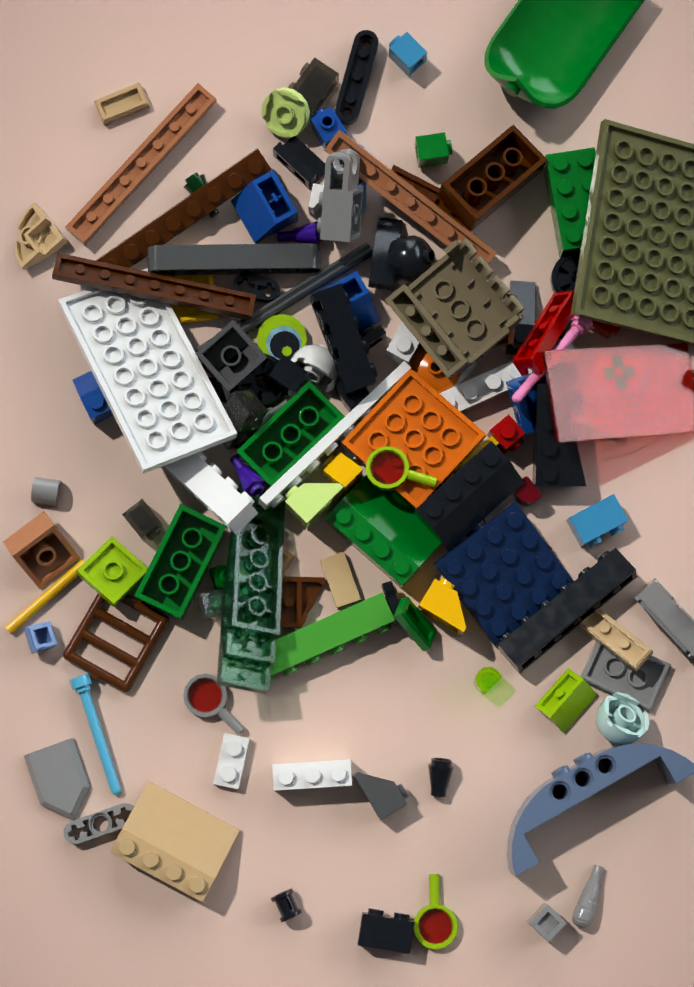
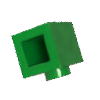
[414,132,452,168]

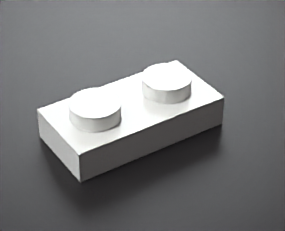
[213,733,250,789]

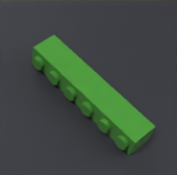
[241,592,395,687]

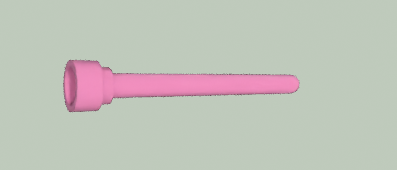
[512,316,593,403]

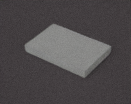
[580,640,671,711]

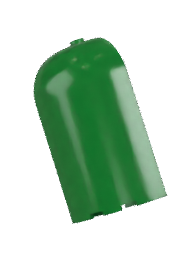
[484,0,645,109]

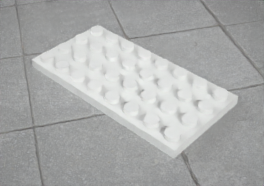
[58,268,237,474]

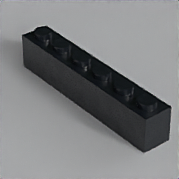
[498,548,637,674]

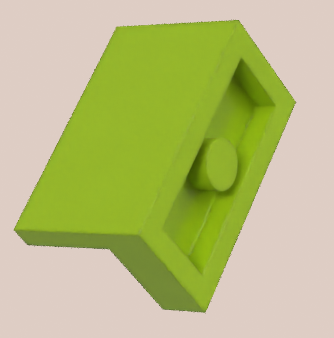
[535,668,597,733]

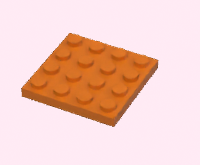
[342,369,486,509]

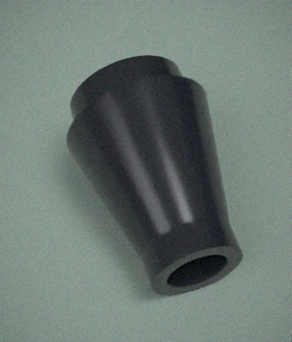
[428,758,454,797]

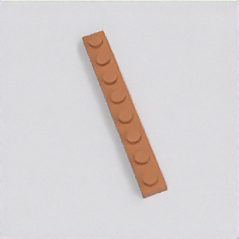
[65,83,217,245]
[324,130,498,264]

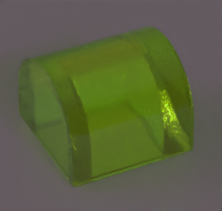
[474,667,502,695]

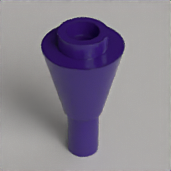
[277,221,323,245]
[230,454,266,497]

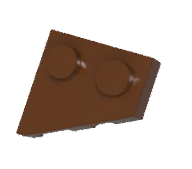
[274,576,325,629]

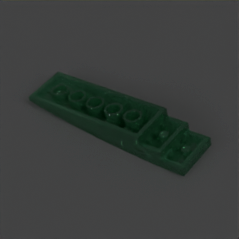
[217,483,285,694]

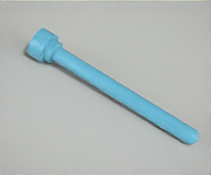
[69,674,121,795]

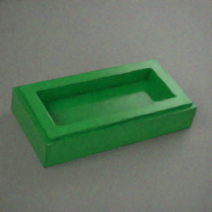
[394,596,437,651]

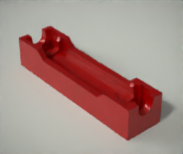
[512,290,574,376]

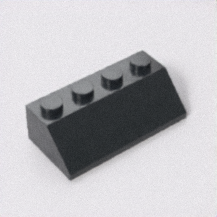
[414,441,524,551]

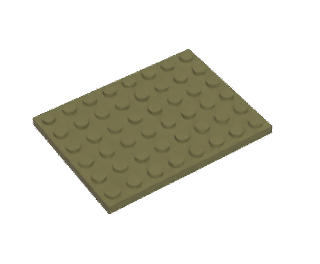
[571,119,694,346]

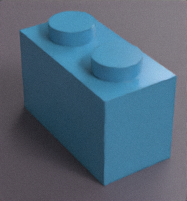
[566,494,629,548]

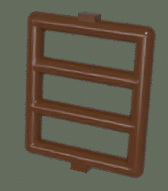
[63,593,169,693]

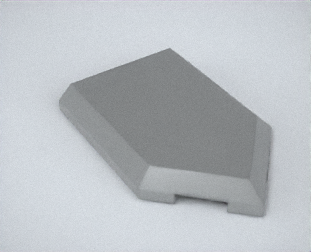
[24,738,90,821]

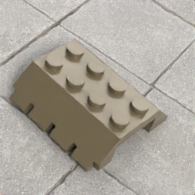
[385,238,525,378]

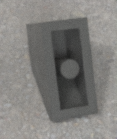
[354,772,409,820]

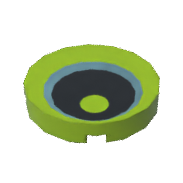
[257,314,307,360]

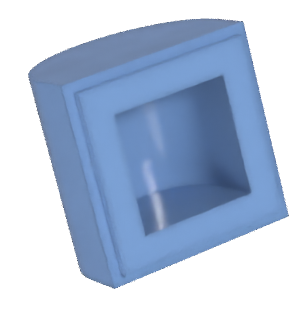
[24,621,57,654]

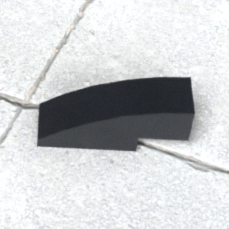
[368,217,403,291]

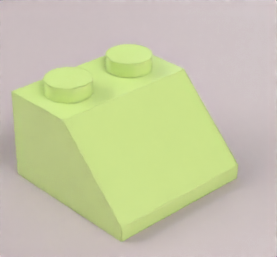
[285,483,343,530]

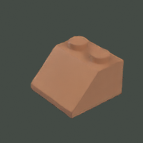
[3,511,80,589]

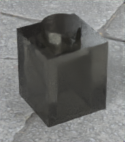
[122,499,163,541]

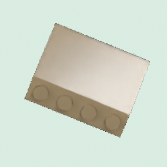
[110,781,240,902]

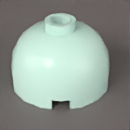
[596,692,650,745]

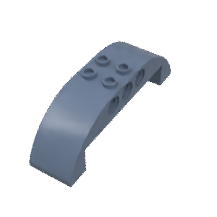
[507,743,694,876]

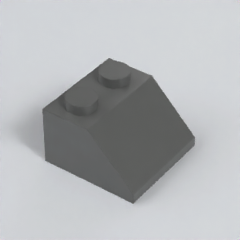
[195,320,267,392]

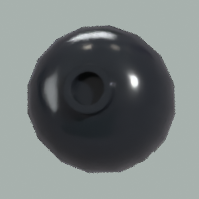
[388,235,435,286]

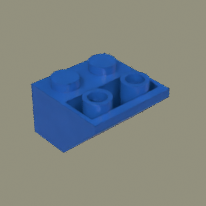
[231,170,298,244]
[320,271,381,333]

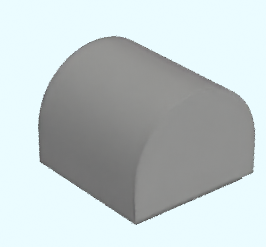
[31,477,62,506]

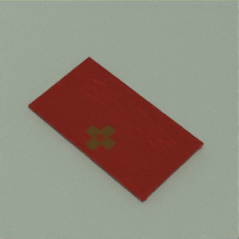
[542,343,694,443]

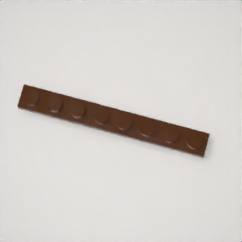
[95,148,272,268]
[52,253,256,321]

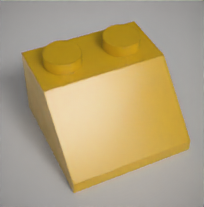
[418,578,466,636]

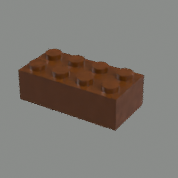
[437,124,547,231]

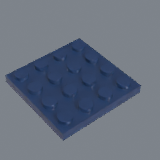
[433,502,574,645]

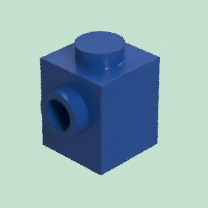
[310,107,347,149]

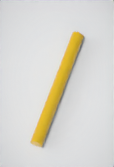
[5,559,85,634]

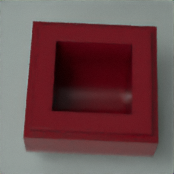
[514,476,542,506]

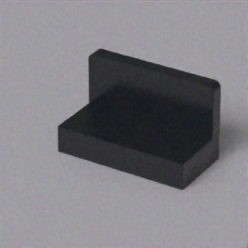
[273,136,325,189]

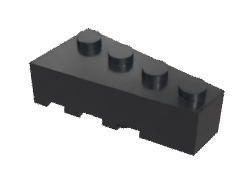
[310,283,378,395]
[532,382,586,486]

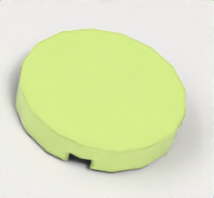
[262,87,310,138]

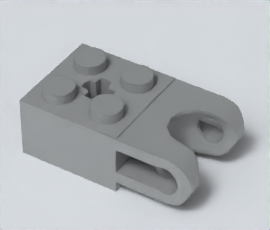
[317,148,363,242]

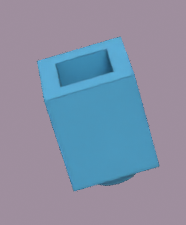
[388,32,427,77]

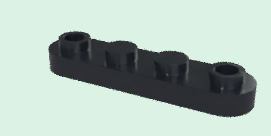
[335,30,378,125]

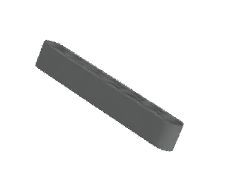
[147,243,321,275]

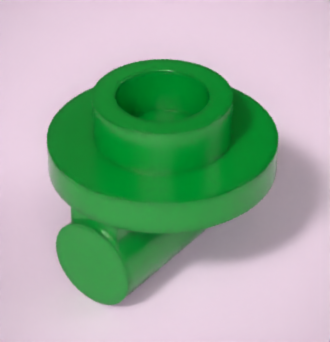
[209,565,234,594]

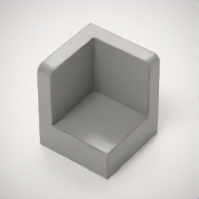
[526,903,567,942]

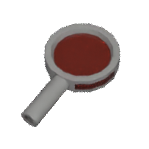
[183,673,245,735]

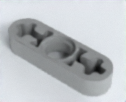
[64,803,134,844]

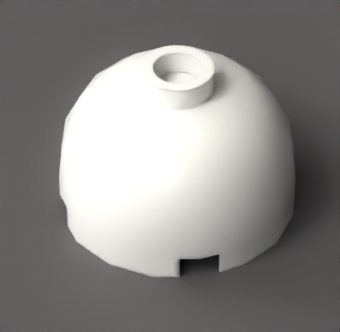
[291,345,338,392]

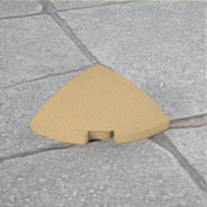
[14,202,68,270]

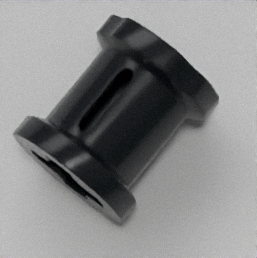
[271,888,302,922]

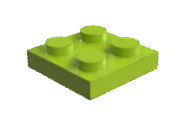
[76,536,148,607]

